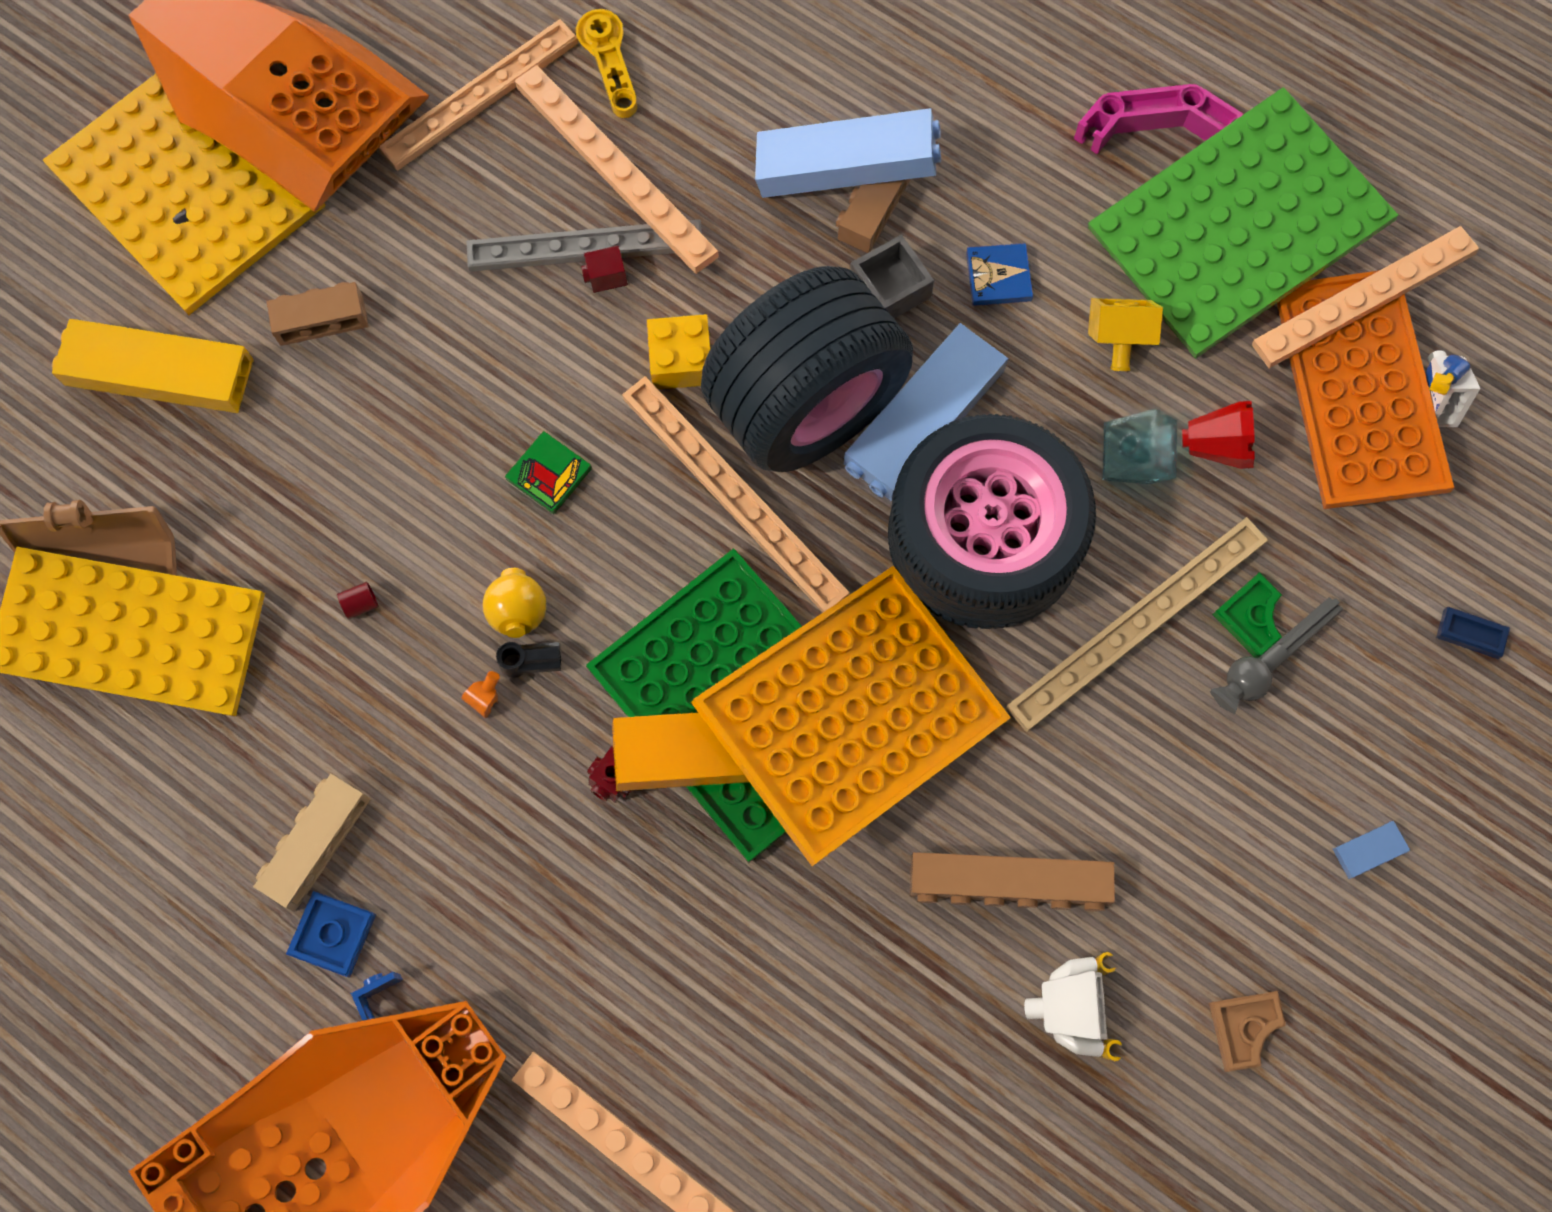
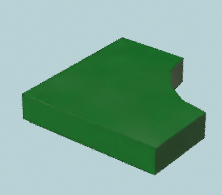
[1212,572,1282,659]

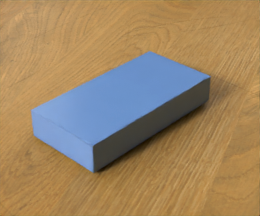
[1333,820,1410,879]

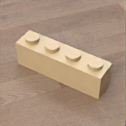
[253,774,371,911]

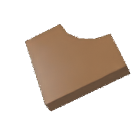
[1209,991,1286,1072]

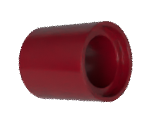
[337,581,379,620]

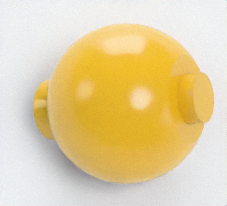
[482,568,546,638]

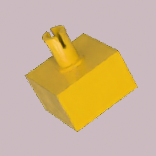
[1088,298,1163,371]

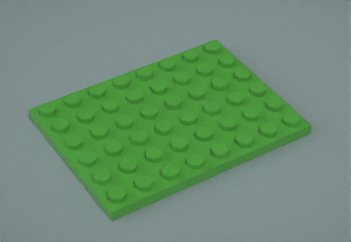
[1088,87,1398,359]

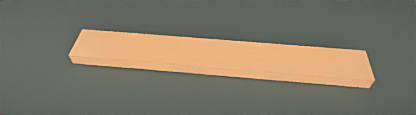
[379,19,579,171]

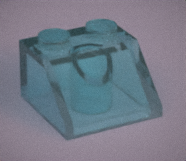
[1103,408,1177,484]

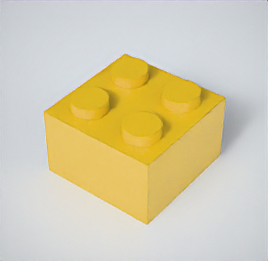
[647,314,711,390]

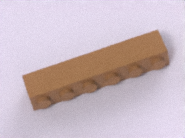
[910,852,1115,911]

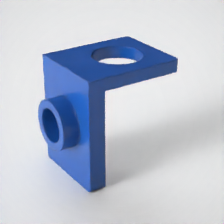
[351,972,403,1021]

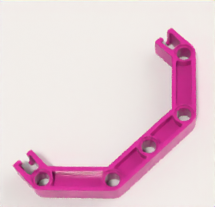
[1074,84,1244,154]

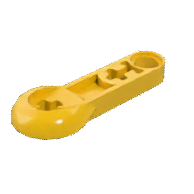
[576,9,637,118]

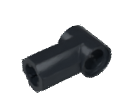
[496,642,562,678]

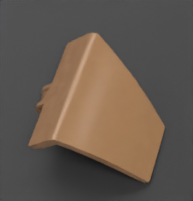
[0,500,177,576]

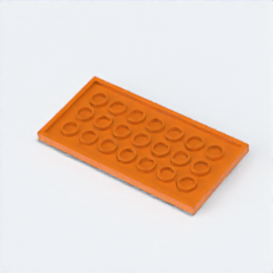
[1277,270,1454,509]

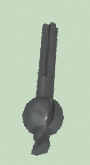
[1210,597,1343,714]

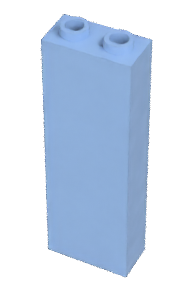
[755,108,941,198]
[844,323,1008,501]

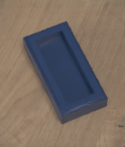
[1436,607,1510,659]

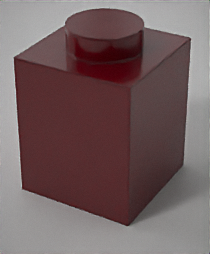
[581,245,628,293]

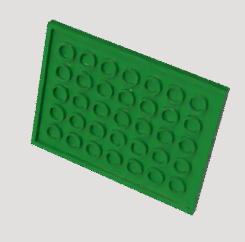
[586,548,802,863]

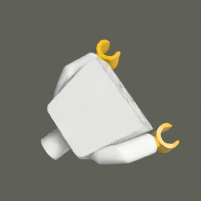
[1025,952,1122,1061]

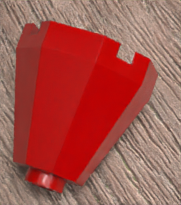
[1182,401,1255,469]

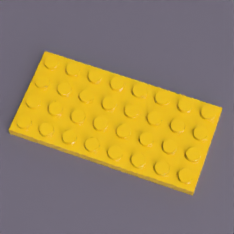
[0,547,265,717]

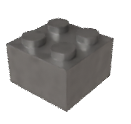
[850,234,934,318]

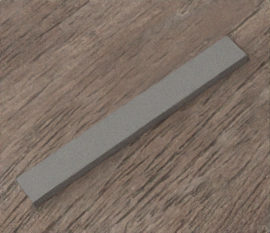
[466,219,702,272]

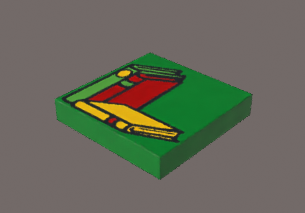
[505,431,592,515]

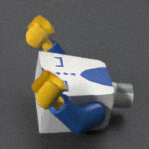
[1425,350,1480,427]

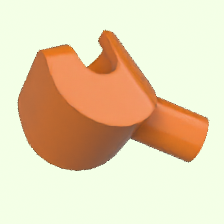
[462,671,500,718]

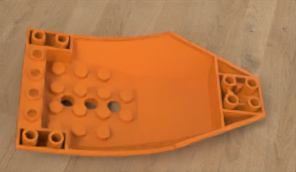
[129,0,429,212]
[128,1001,506,1212]

